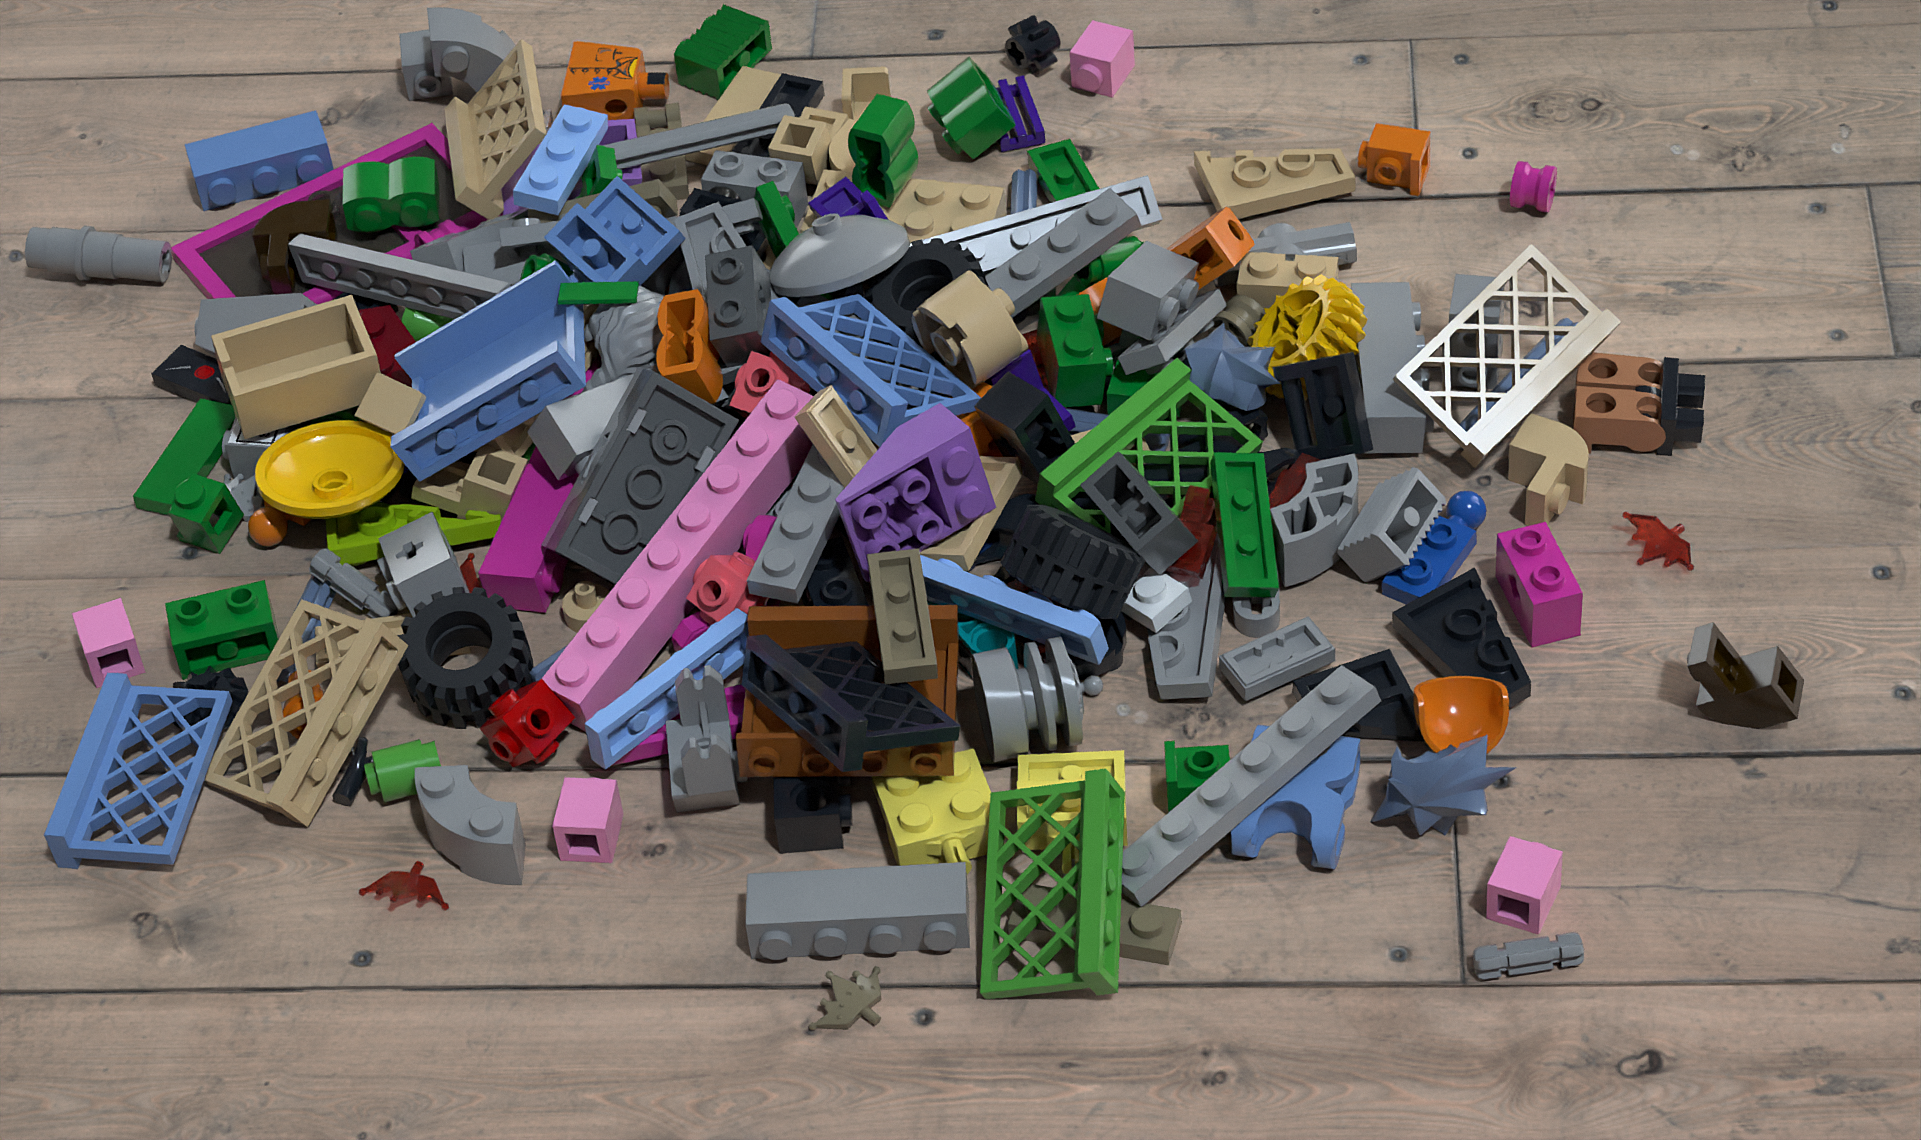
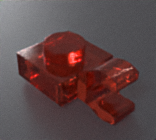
[1165,485,1217,580]

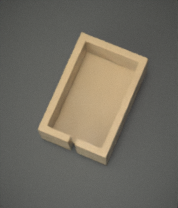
[211,295,381,439]

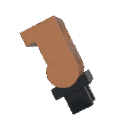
[1572,352,1705,456]

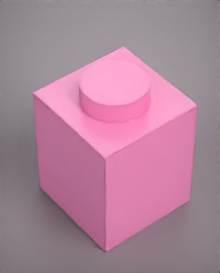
[1070,20,1135,98]
[72,598,146,688]
[552,777,624,863]
[1486,836,1563,935]

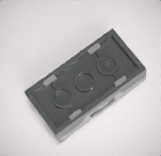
[541,368,739,586]

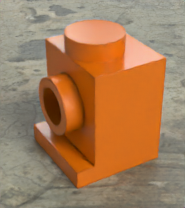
[1358,123,1430,196]

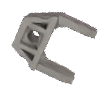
[666,665,748,813]

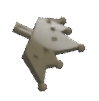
[808,966,881,1031]

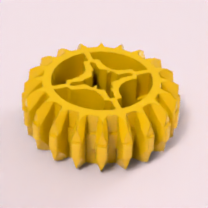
[1247,274,1368,400]

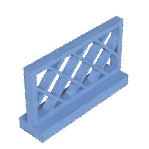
[760,294,981,447]
[44,673,233,869]

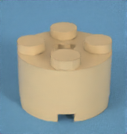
[912,271,1028,389]

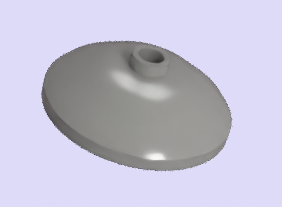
[769,213,910,297]

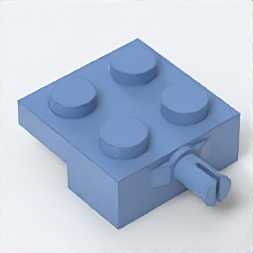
[544,176,686,286]

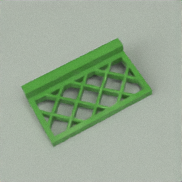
[1035,358,1263,547]
[980,769,1125,1000]

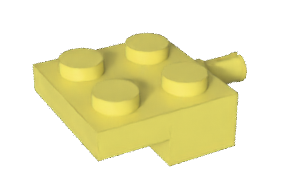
[871,748,1005,874]
[1017,750,1128,874]

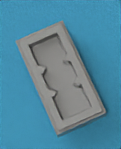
[1219,616,1335,701]

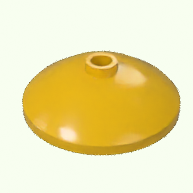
[255,420,405,519]

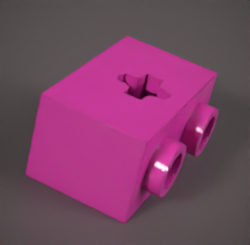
[1495,522,1583,648]

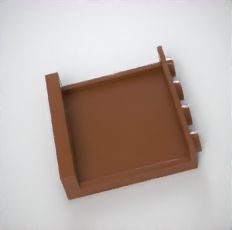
[736,605,959,777]

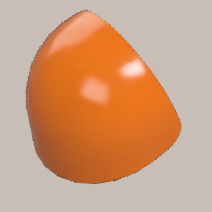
[1413,676,1509,754]

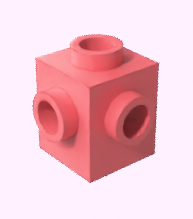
[729,351,810,419]
[686,552,769,625]

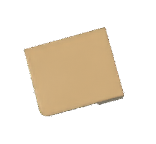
[842,67,891,121]
[355,372,426,435]

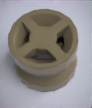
[1208,295,1265,347]

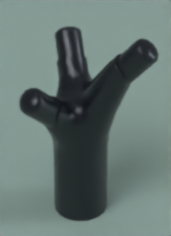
[333,737,374,806]

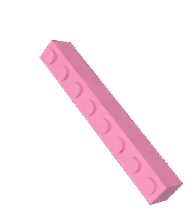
[542,379,814,732]

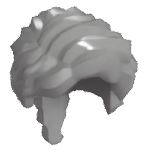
[581,285,664,393]

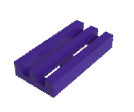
[996,75,1046,152]

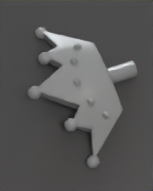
[216,474,264,522]

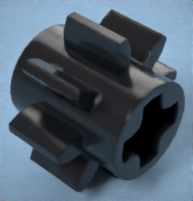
[1005,15,1061,74]

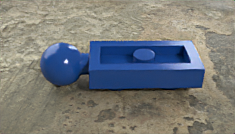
[1382,491,1487,605]

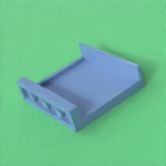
[391,260,586,482]

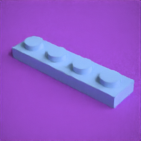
[920,555,1109,665]
[584,608,749,770]

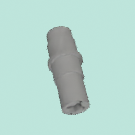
[25,226,172,282]

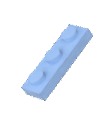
[513,104,608,215]

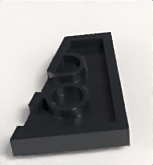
[1392,567,1531,708]

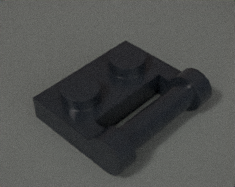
[1273,352,1374,463]

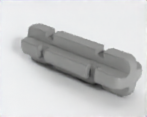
[309,548,398,618]
[1473,932,1584,980]

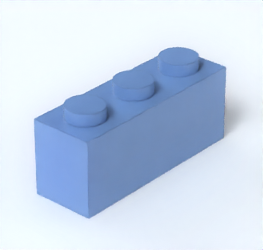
[184,110,334,211]

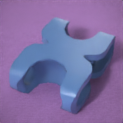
[1230,725,1361,869]

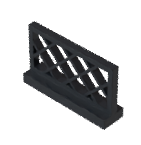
[742,634,960,772]

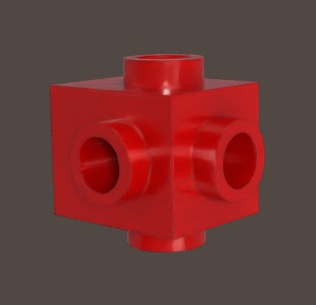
[479,679,575,767]

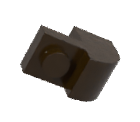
[252,199,338,295]
[1687,622,1804,729]

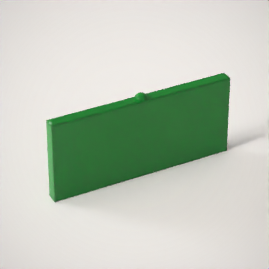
[558,281,639,305]

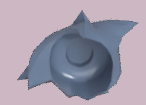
[1181,323,1280,411]
[1370,735,1517,836]

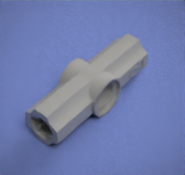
[1213,222,1357,287]

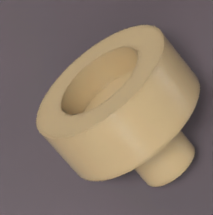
[562,581,610,633]

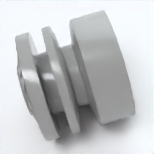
[971,636,1084,762]

